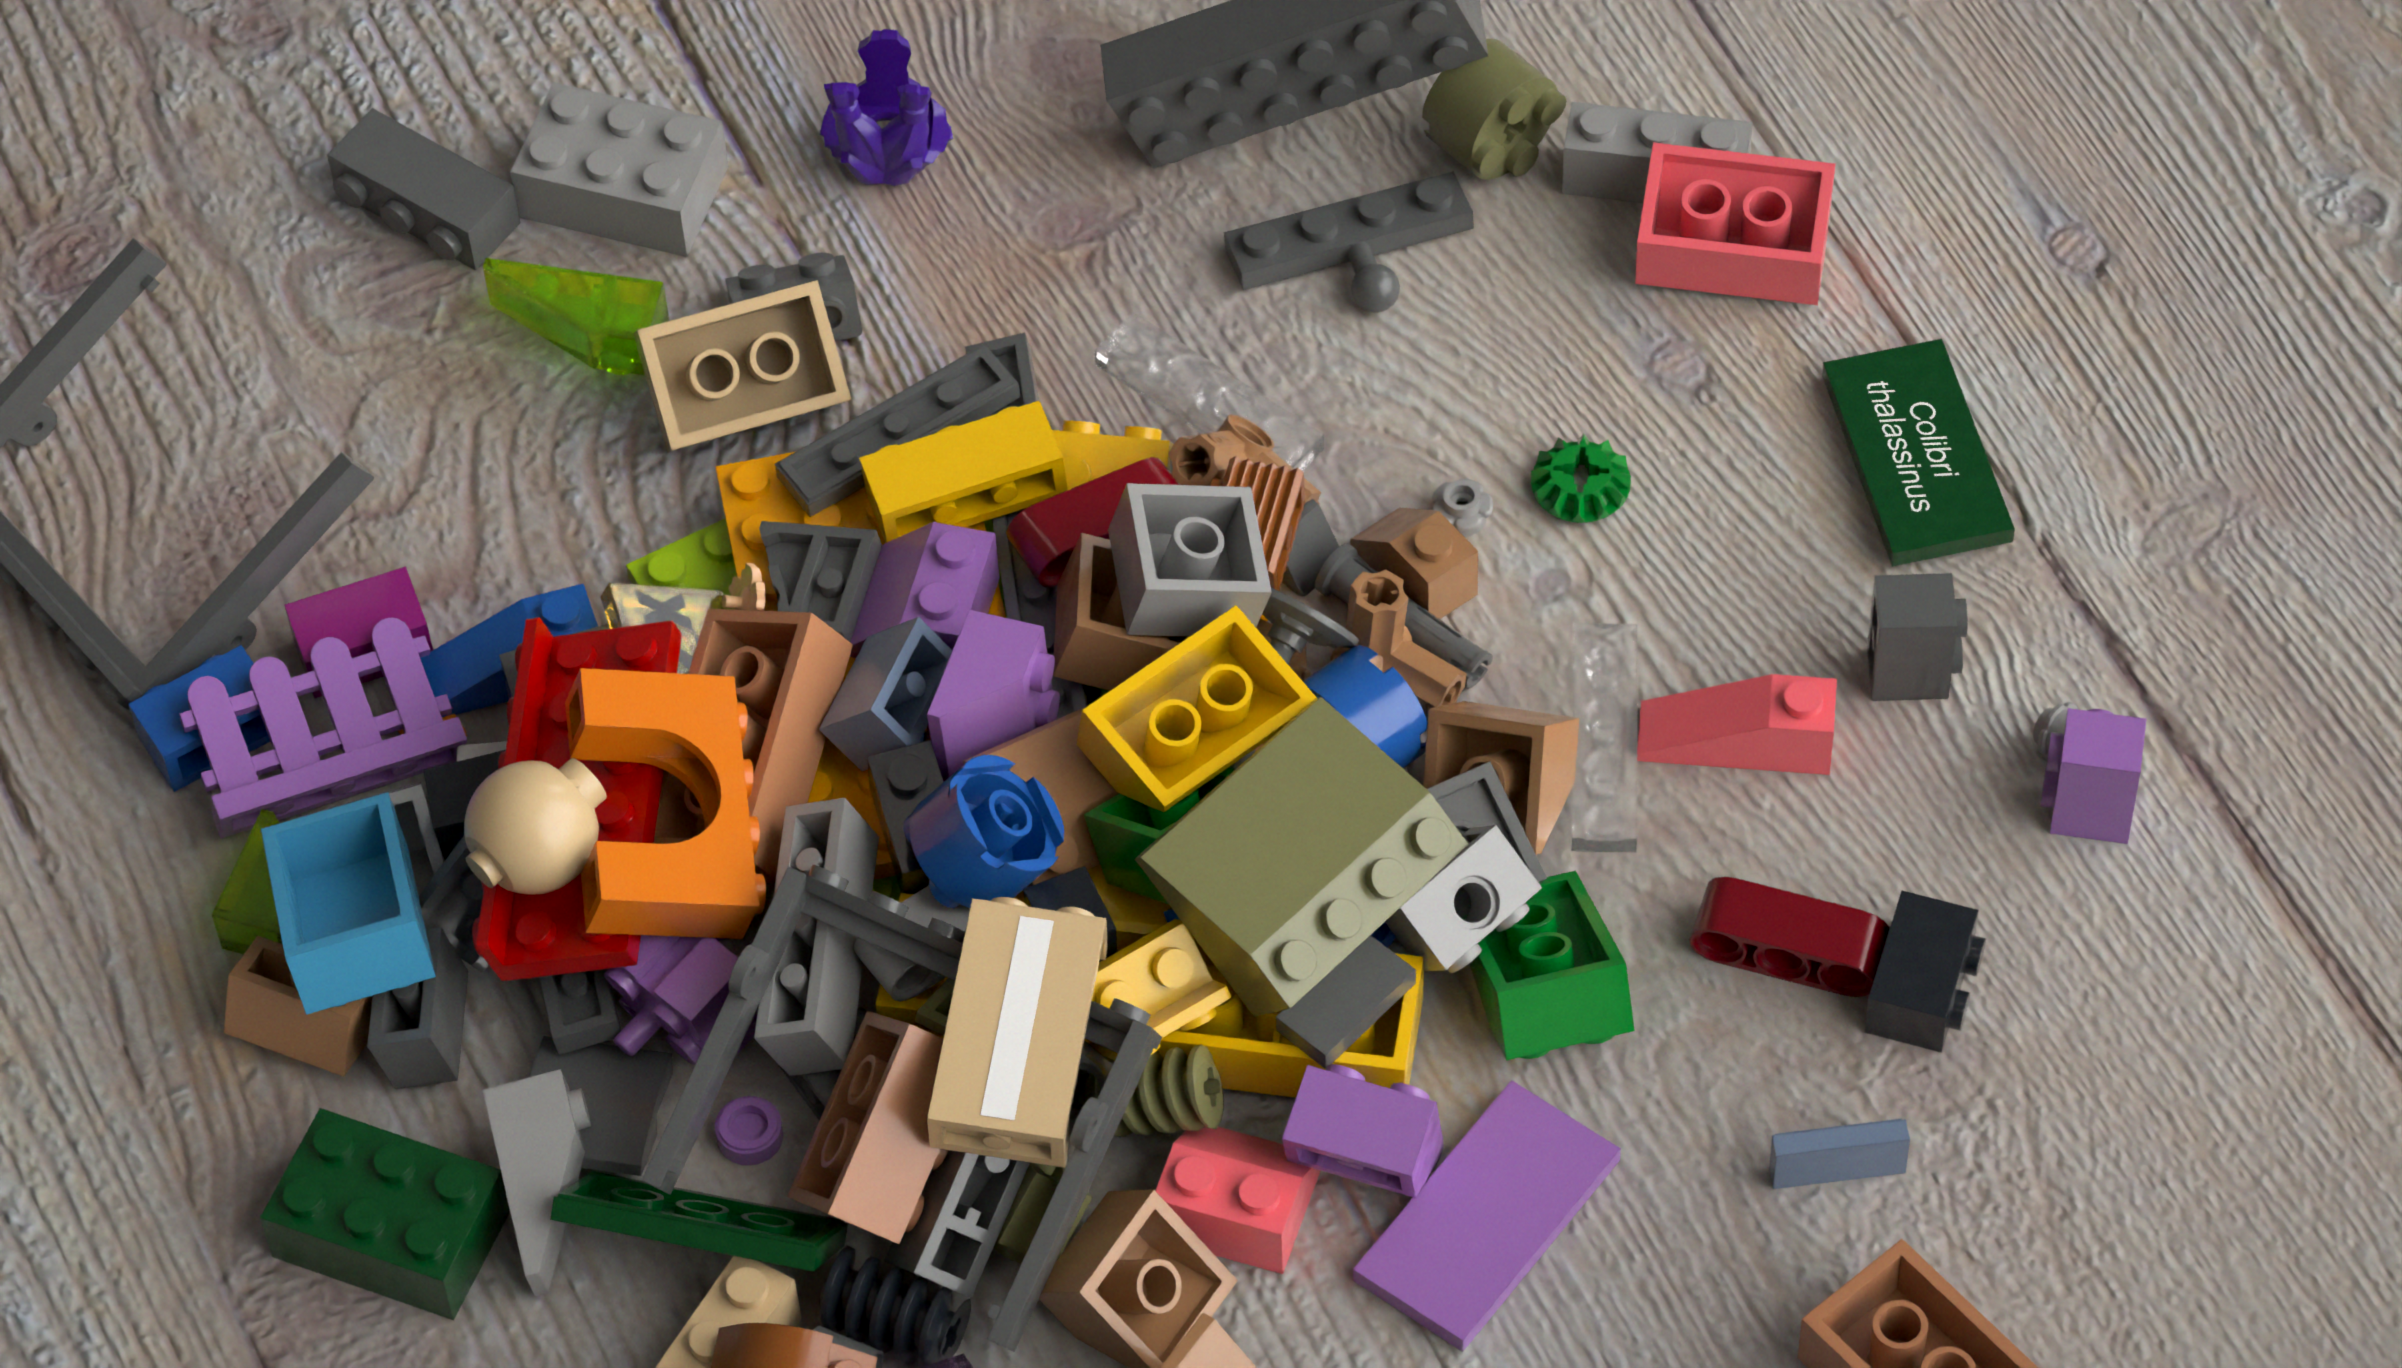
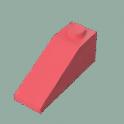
[1637,674,1837,775]

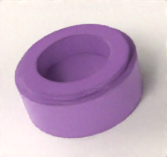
[715,1096,783,1165]

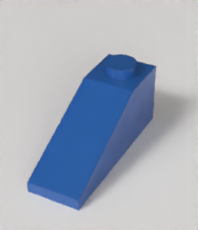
[420,583,598,717]

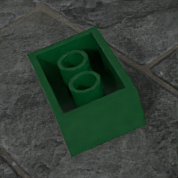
[260,1108,510,1320]

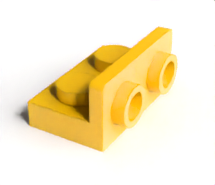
[1091,919,1231,1060]

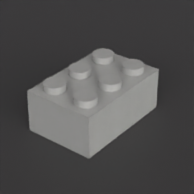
[510,82,729,257]

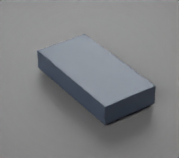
[1769,1118,1910,1189]

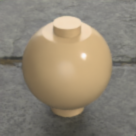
[464,758,607,895]

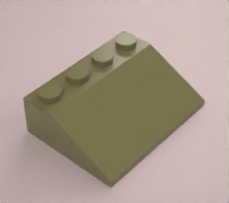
[1135,697,1469,1017]

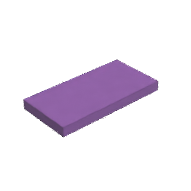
[1353,1080,1621,1352]

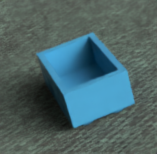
[261,792,436,1015]

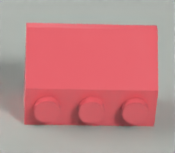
[1635,142,1836,305]

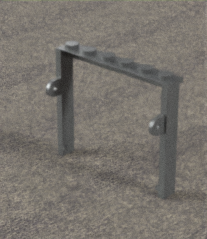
[0,238,374,710]
[641,864,1162,1352]

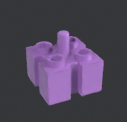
[603,935,758,1065]

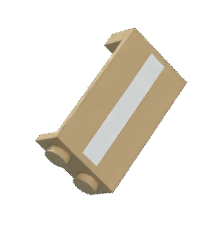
[927,897,1107,1168]

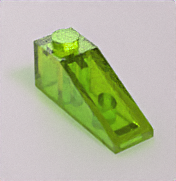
[483,258,669,376]

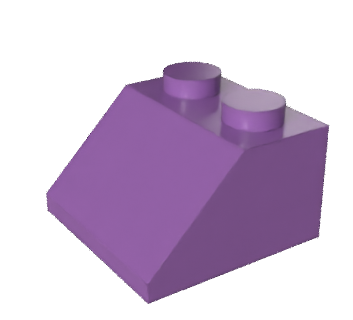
[850,522,1000,658]
[927,610,1060,782]

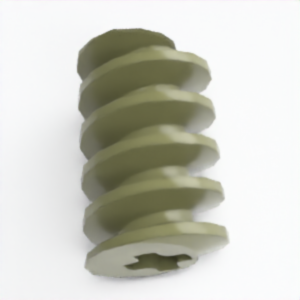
[1077,1045,1224,1137]

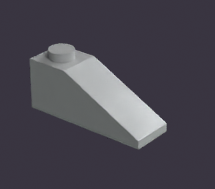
[482,1069,591,1297]

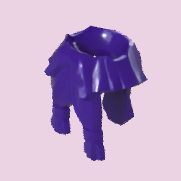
[820,29,953,186]

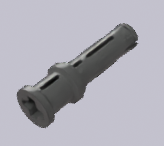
[1315,544,1493,688]

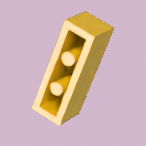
[859,400,1068,543]

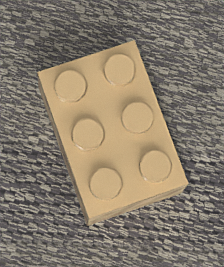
[633,280,851,453]

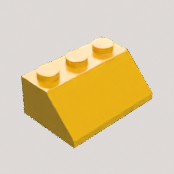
[1076,605,1317,812]

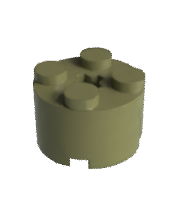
[1422,39,1567,180]

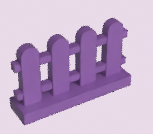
[179,618,467,839]

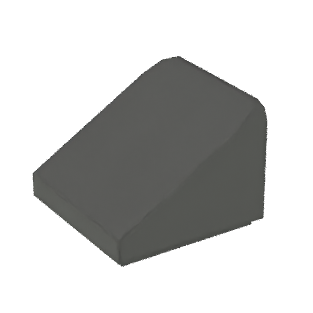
[1282,499,1340,596]

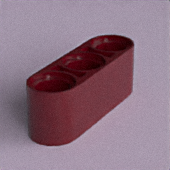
[1006,457,1179,587]
[1689,877,1890,997]

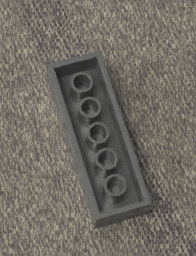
[1100,0,1488,168]

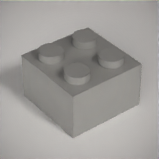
[1108,483,1272,636]

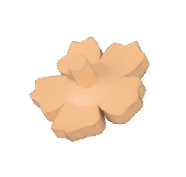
[722,563,765,611]

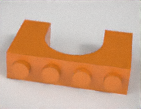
[565,668,766,939]

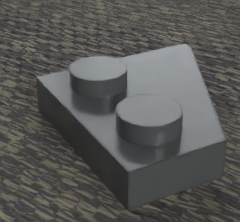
[759,521,882,642]

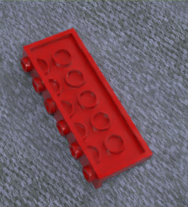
[472,617,682,981]

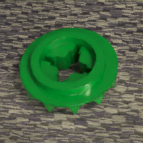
[1531,433,1631,523]

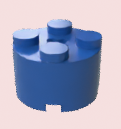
[1303,645,1428,768]
[903,755,1064,908]

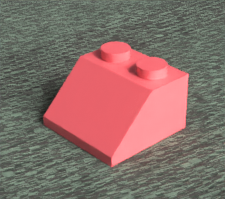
[1155,1127,1321,1274]

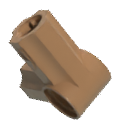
[1168,414,1321,504]
[1330,569,1467,717]

